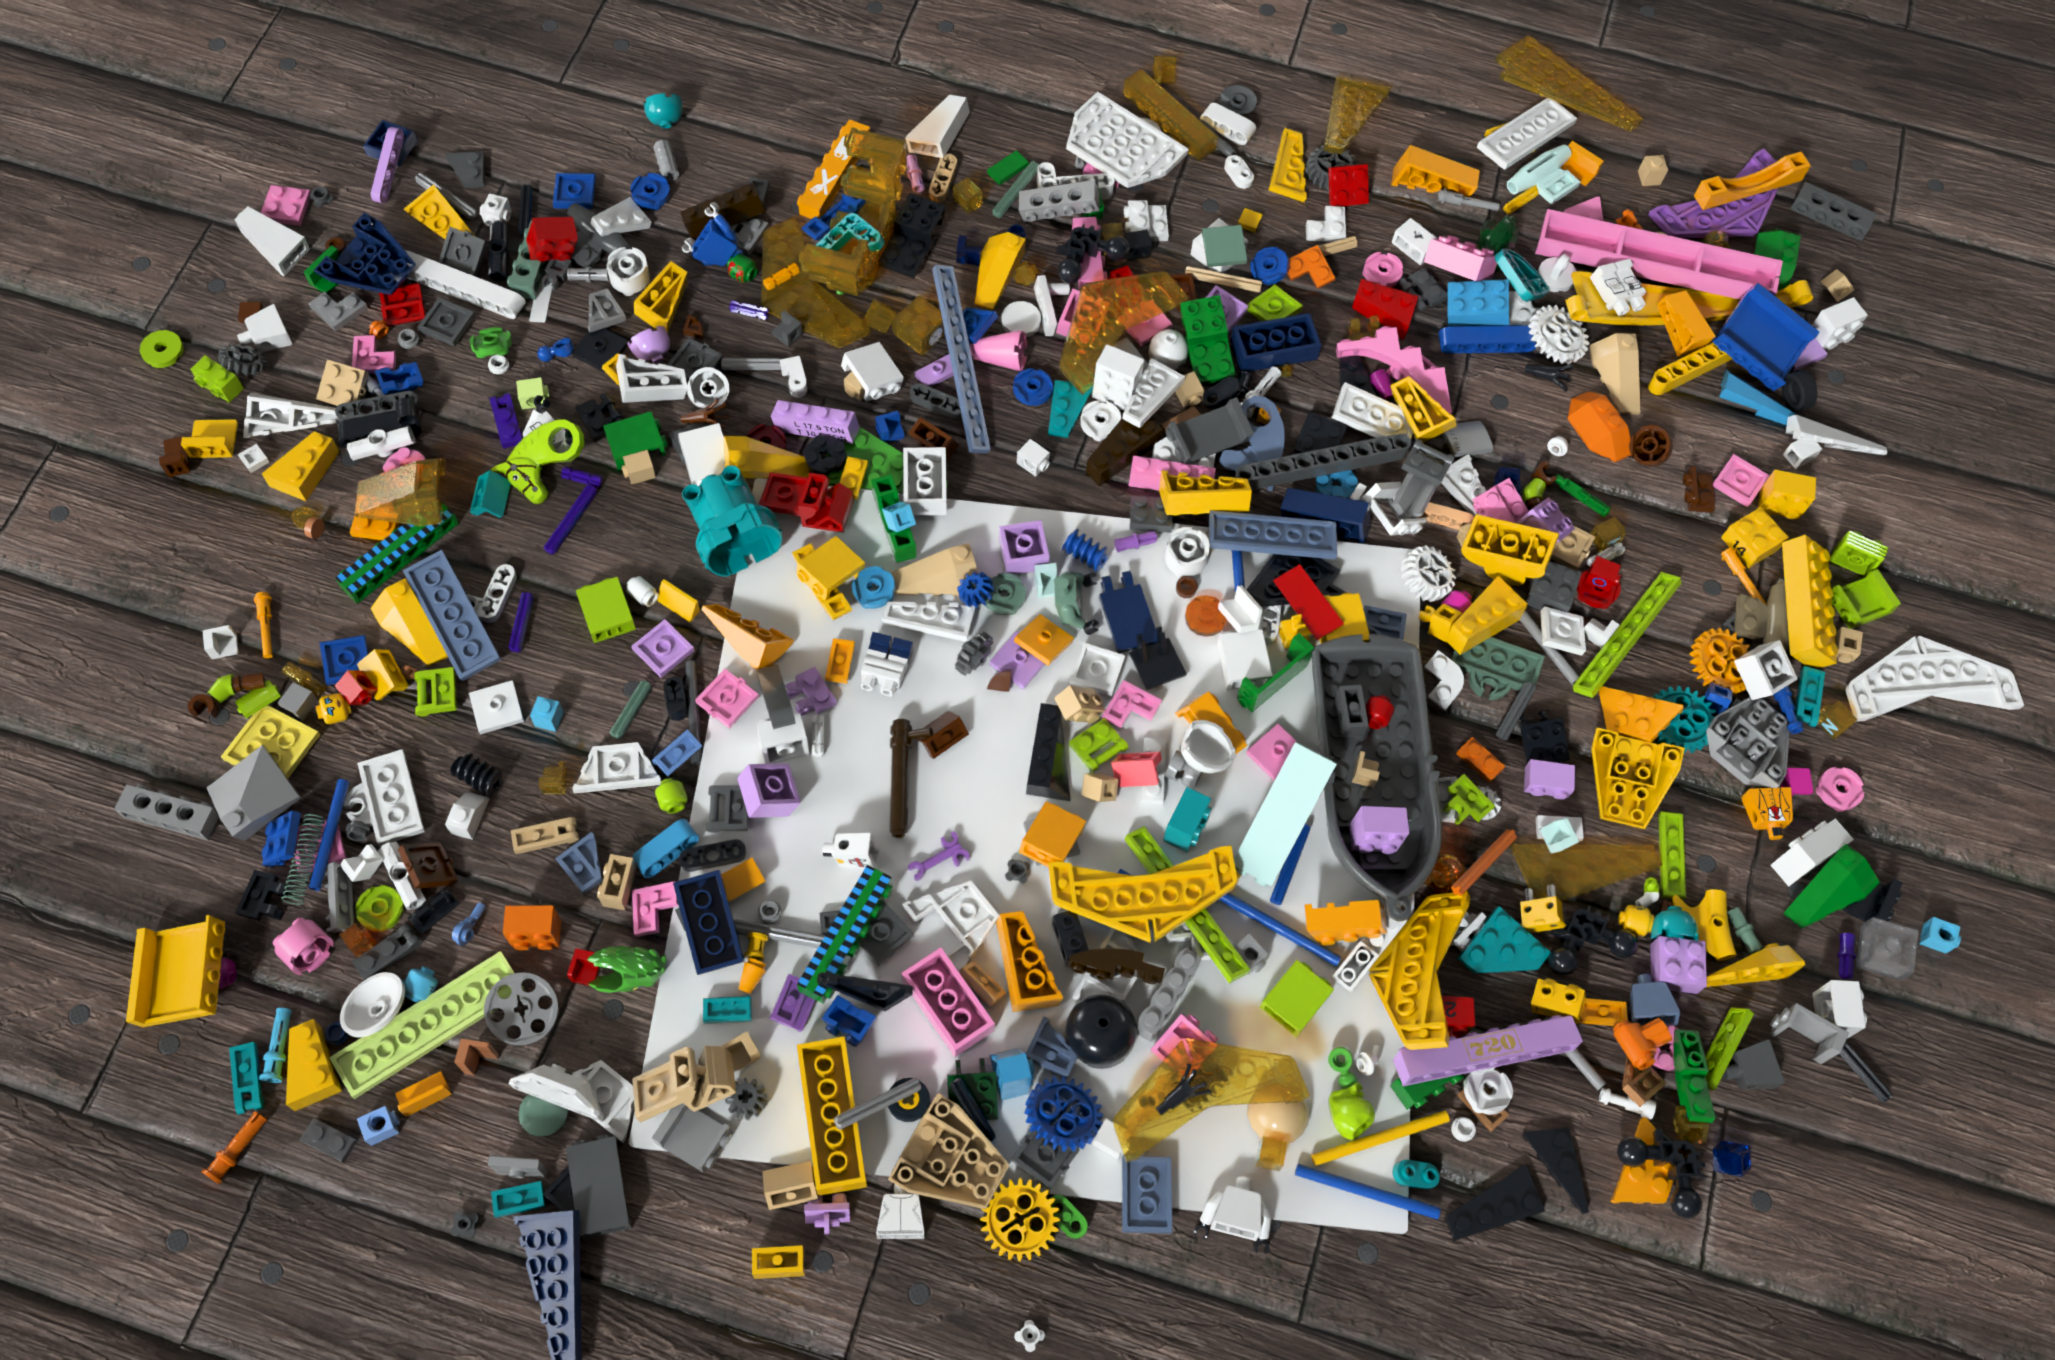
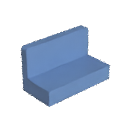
[651,729,702,777]

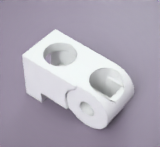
[780,356,807,398]

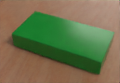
[987,150,1029,185]

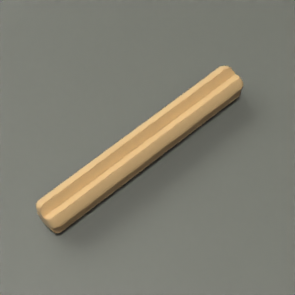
[1185,266,1262,292]

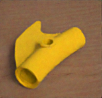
[1672,889,1737,961]

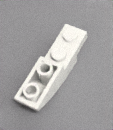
[1332,909,1407,992]

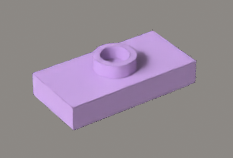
[915,354,954,387]

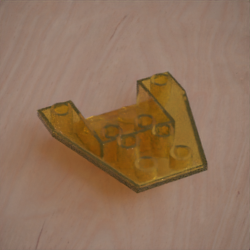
[355,457,446,526]

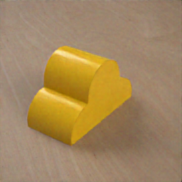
[1461,514,1559,586]

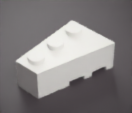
[1771,818,1854,886]

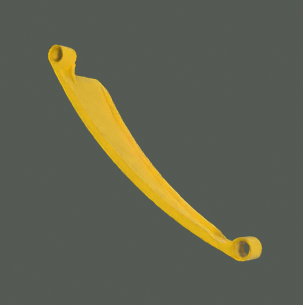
[1565,271,1813,325]

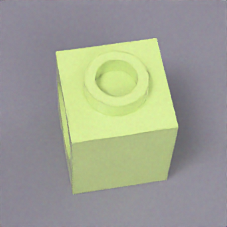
[516,377,550,410]

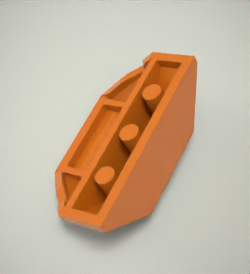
[1567,391,1631,462]

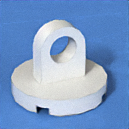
[1537,254,1577,292]

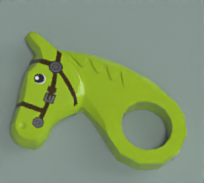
[491,419,584,504]

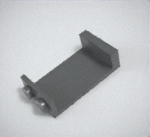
[1166,397,1254,464]
[566,1134,632,1240]

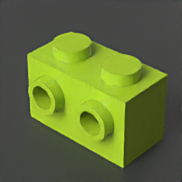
[190,355,244,403]

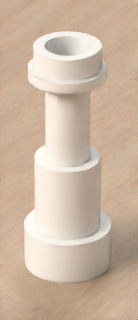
[1599,1088,1656,1120]

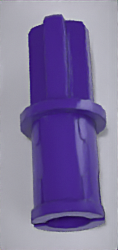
[1837,933,1857,979]

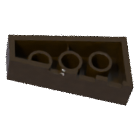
[1086,417,1163,487]

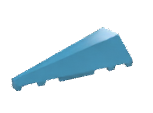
[1719,369,1797,425]

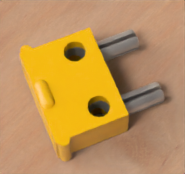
[1520,884,1566,933]

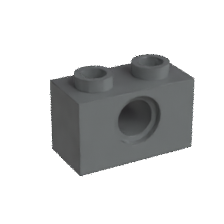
[1335,685,1369,738]

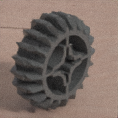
[1306,144,1358,191]

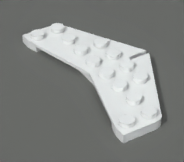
[1846,636,2024,722]

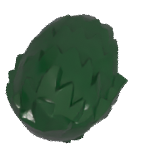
[1477,215,1519,273]

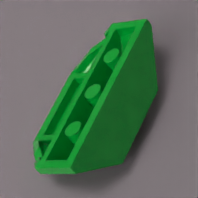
[1754,228,1801,291]

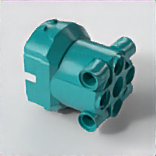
[682,465,783,577]

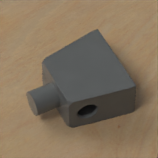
[1722,1039,1785,1090]

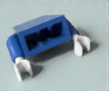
[682,202,743,266]

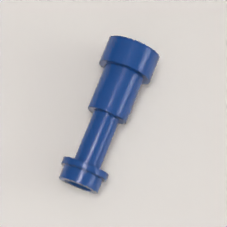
[1773,686,1803,734]

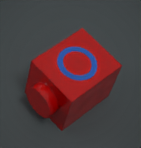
[1584,556,1621,592]

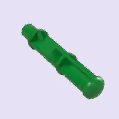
[1555,474,1611,517]

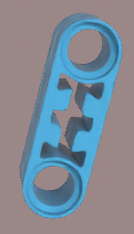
[632,819,699,878]

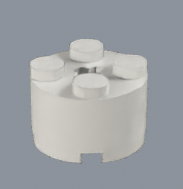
[607,247,650,296]
[687,367,729,409]
[1165,527,1210,578]

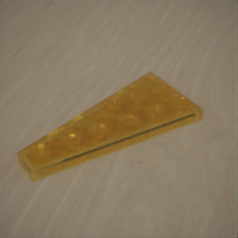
[1323,77,1391,154]

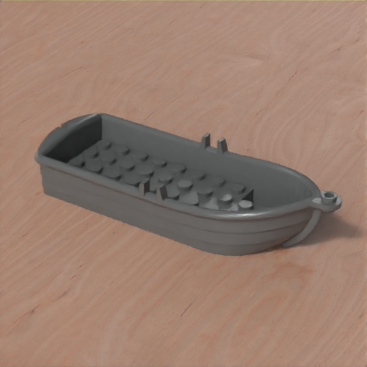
[1311,634,1442,921]

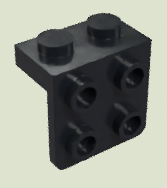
[1842,878,1903,928]

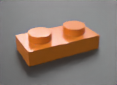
[1456,737,1506,783]

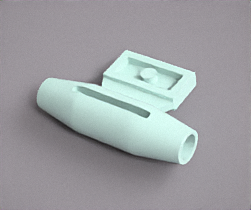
[1507,145,1580,205]

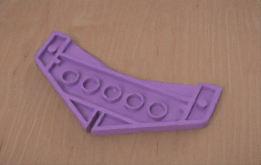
[1648,148,1778,238]

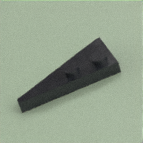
[1522,1127,1589,1214]

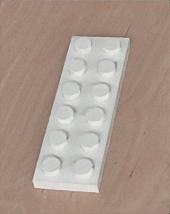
[1477,96,1577,170]

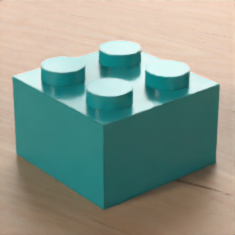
[1163,787,1212,853]

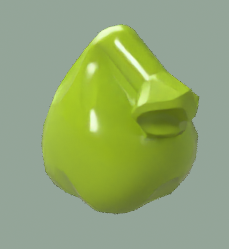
[1328,1081,1375,1140]

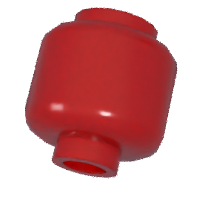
[1365,695,1395,729]

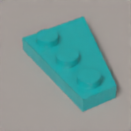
[1048,380,1094,438]

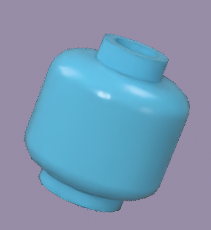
[403,966,438,1003]

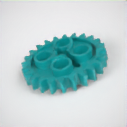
[1653,686,1716,754]

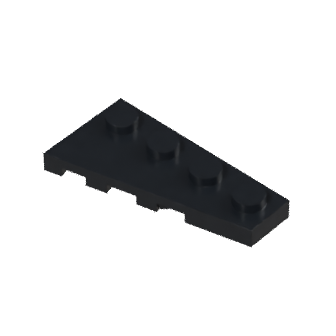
[1444,1164,1545,1242]

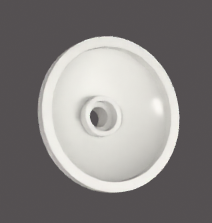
[340,972,405,1037]

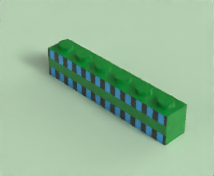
[335,498,459,604]
[797,865,894,1004]

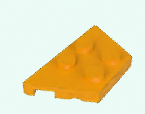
[1599,686,1684,743]
[1610,1117,1674,1204]

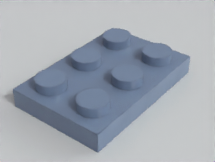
[1122,1156,1172,1234]

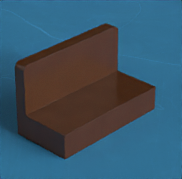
[917,711,969,759]

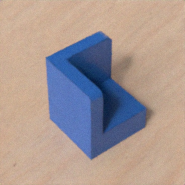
[875,411,905,443]
[1704,682,1732,716]

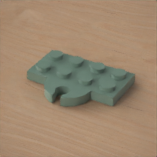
[1451,637,1545,700]

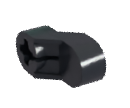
[663,677,688,721]

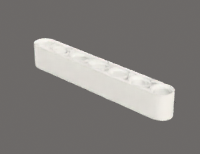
[406,250,526,319]

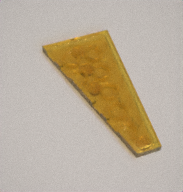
[1510,844,1662,901]

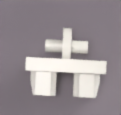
[1450,912,1486,951]

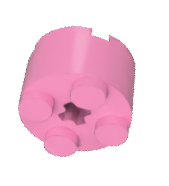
[273,917,334,975]

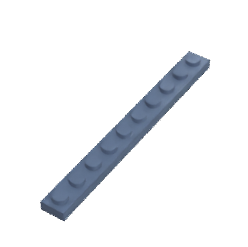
[932,265,991,453]

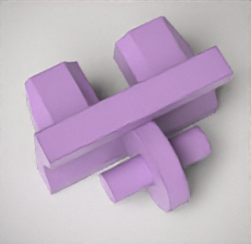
[804,1193,850,1234]

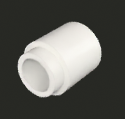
[626,576,659,607]

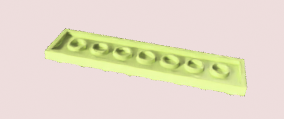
[329,951,526,1099]

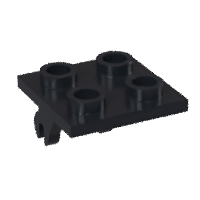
[1129,626,1187,690]
[1519,710,1570,764]

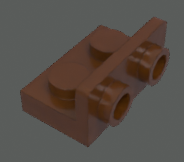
[1683,466,1715,513]

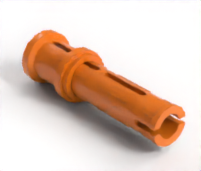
[201,1111,268,1185]

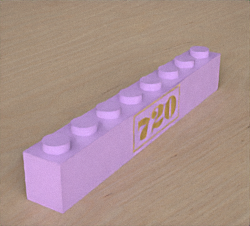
[1393,1015,1583,1086]

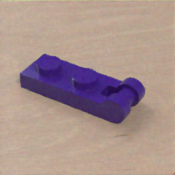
[489,392,522,449]

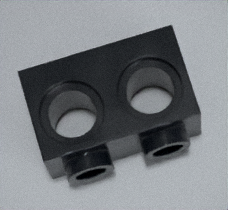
[1052,911,1089,967]

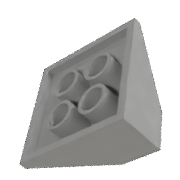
[207,745,301,841]

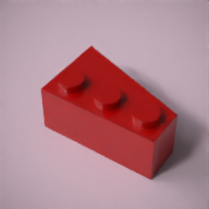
[1352,279,1418,341]

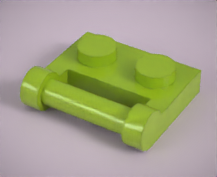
[414,667,457,717]
[1069,718,1129,773]

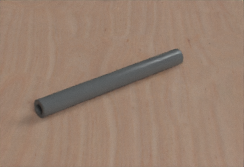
[685,660,702,765]

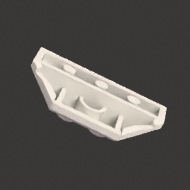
[508,1064,604,1122]

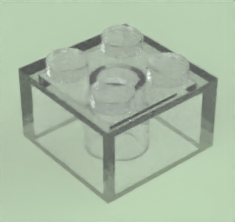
[1856,917,1918,981]

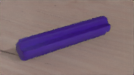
[509,592,534,653]

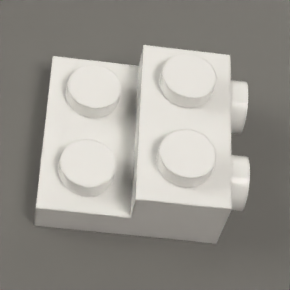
[1124,200,1169,241]

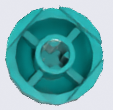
[643,93,683,129]
[1650,906,1699,941]

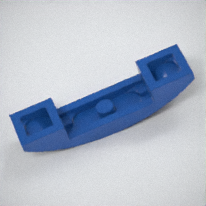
[802,183,870,241]

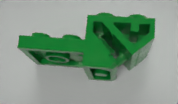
[1180,295,1236,385]

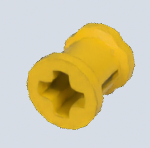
[744,932,768,961]

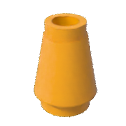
[738,957,767,995]

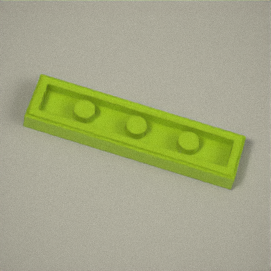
[1658,811,1686,900]
[1705,1007,1754,1091]

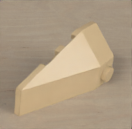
[1589,333,1640,414]

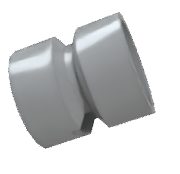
[1165,750,1202,790]

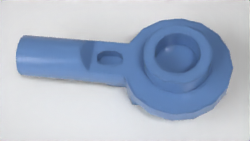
[452,903,486,946]

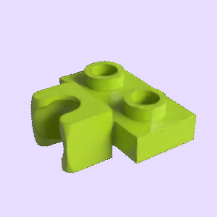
[1443,774,1496,825]

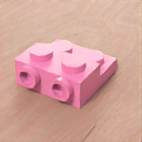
[1472,478,1529,523]
[1151,1013,1219,1079]

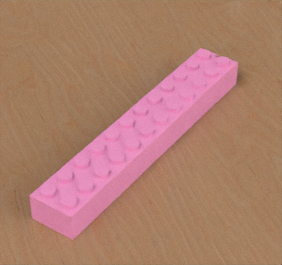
[1535,209,1783,300]

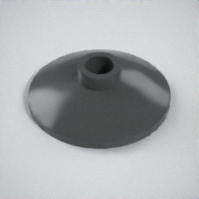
[1219,85,1257,116]

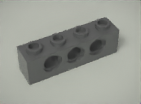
[1790,181,1877,241]

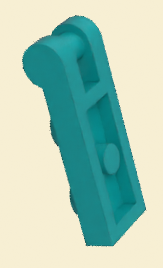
[1794,666,1825,727]
[229,1042,264,1115]

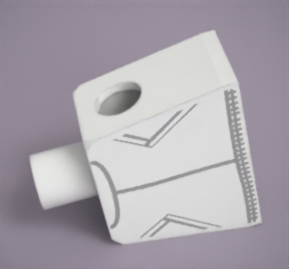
[876,1184,924,1239]

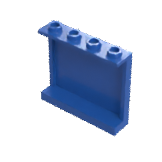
[1712,283,1820,391]

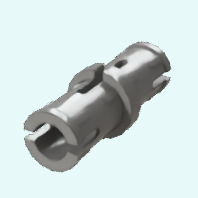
[567,266,610,282]

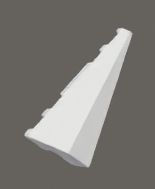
[243,393,357,438]

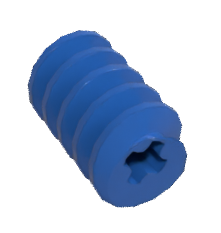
[1062,529,1109,572]

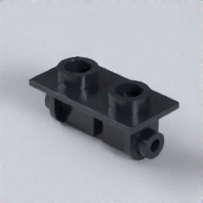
[408,888,459,934]

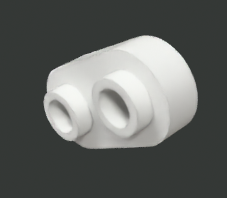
[1224,155,1254,189]

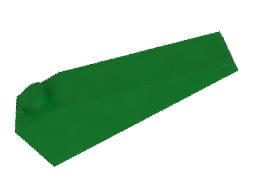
[1783,844,1880,929]

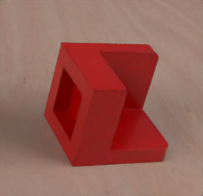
[567,948,600,986]

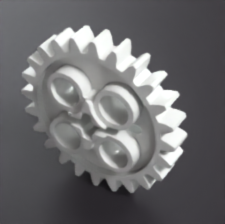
[1528,305,1589,364]

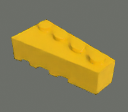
[1159,470,1252,516]
[1445,576,1528,655]

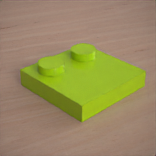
[1247,284,1303,322]

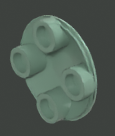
[519,1094,568,1137]

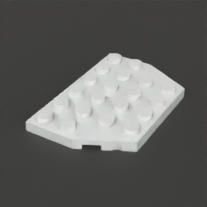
[1066,92,1189,188]

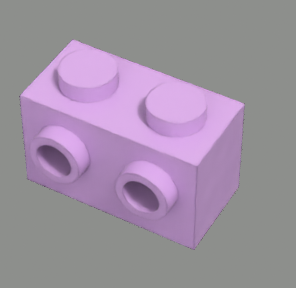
[1524,759,1575,799]

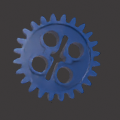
[1024,1076,1103,1152]

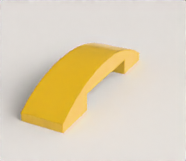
[792,543,852,621]

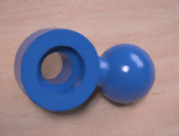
[537,338,574,362]

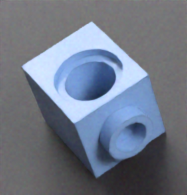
[357,1106,400,1146]

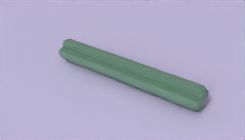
[992,161,1039,218]

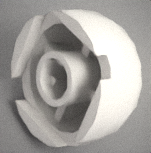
[1148,329,1188,370]

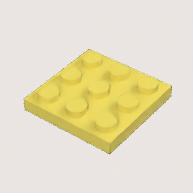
[221,705,320,778]

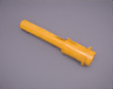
[1721,547,1766,605]
[254,592,273,658]

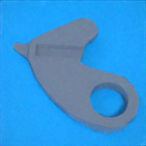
[1219,396,1285,491]

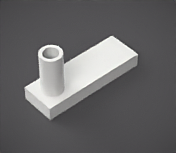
[1034,275,1070,336]

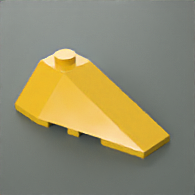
[975,232,1026,311]
[371,578,448,667]

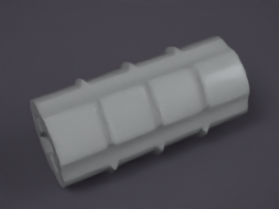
[653,140,679,182]

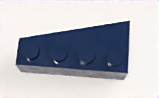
[1281,488,1371,544]

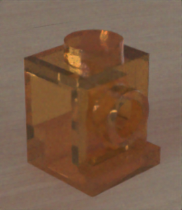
[339,923,378,958]

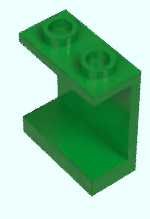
[603,411,668,470]

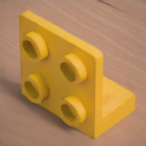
[181,420,238,458]

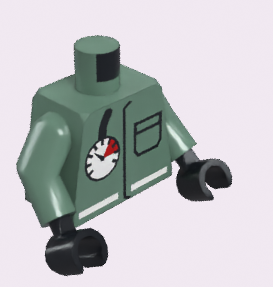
[1054,571,1099,635]

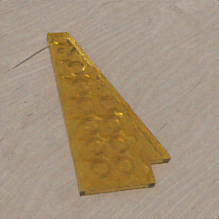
[1495,35,1643,131]

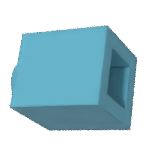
[530,696,564,732]

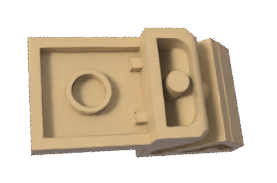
[632,1046,736,1123]

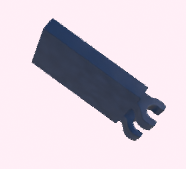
[1099,571,1157,653]

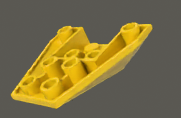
[1591,728,1685,829]

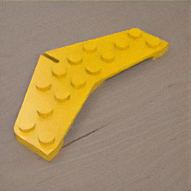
[1048,845,1237,942]
[1368,891,1470,1050]

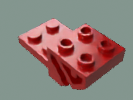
[758,472,855,533]

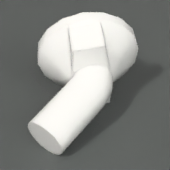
[1356,1045,1383,1076]

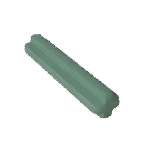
[610,680,652,739]

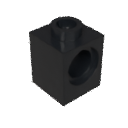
[1124,230,1154,261]

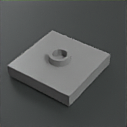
[488,1155,548,1179]

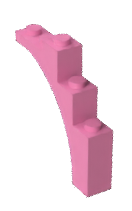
[1336,326,1452,415]

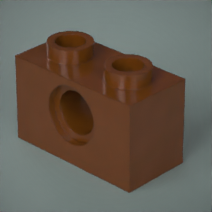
[908,417,959,462]

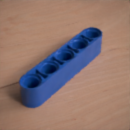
[1438,326,1537,354]

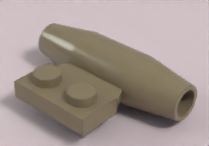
[1734,584,1789,654]

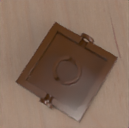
[398,842,458,889]

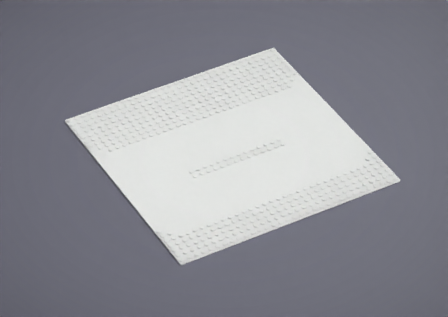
[629,478,1420,1234]

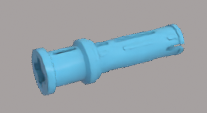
[259,1008,292,1083]

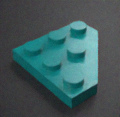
[1456,906,1551,974]

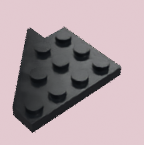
[1246,554,1347,607]

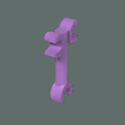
[908,831,970,881]

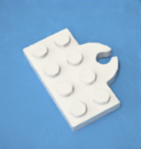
[344,749,425,846]

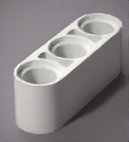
[1200,103,1256,145]

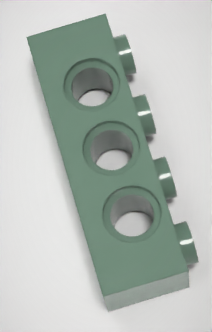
[507,221,549,300]

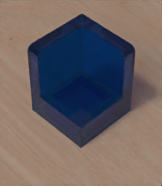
[956,235,982,266]
[1713,1141,1751,1177]

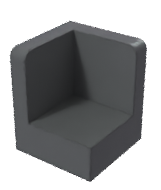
[772,310,803,347]

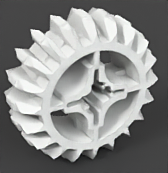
[1400,545,1456,602]

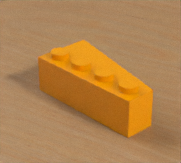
[1391,145,1480,197]
[996,911,1063,1012]

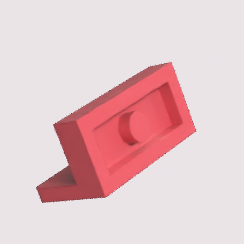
[1111,751,1162,787]

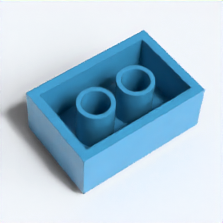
[1448,279,1509,327]

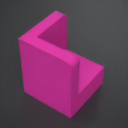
[1781,768,1813,796]

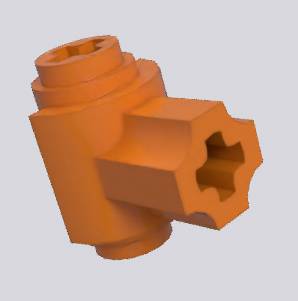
[1613,1018,1672,1070]

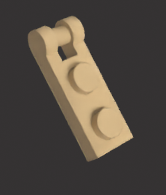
[510,817,579,854]

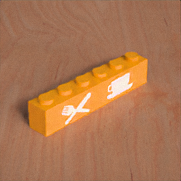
[797,119,871,219]

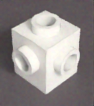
[480,194,512,226]

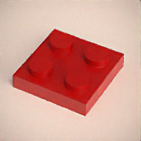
[1328,164,1369,206]

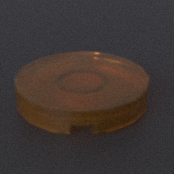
[1184,595,1227,637]

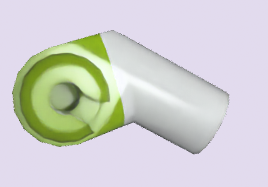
[1635,877,1659,908]

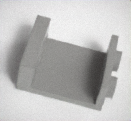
[1770,1003,1849,1064]
[652,1103,732,1173]

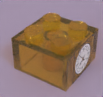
[892,295,945,356]

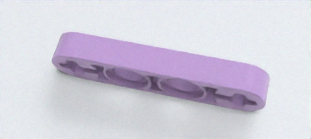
[371,127,404,204]

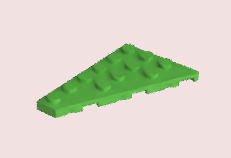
[826,427,948,494]

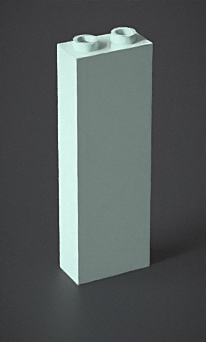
[1234,742,1337,887]

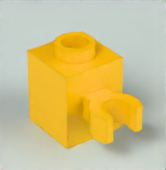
[1419,603,1462,642]
[1278,614,1312,649]

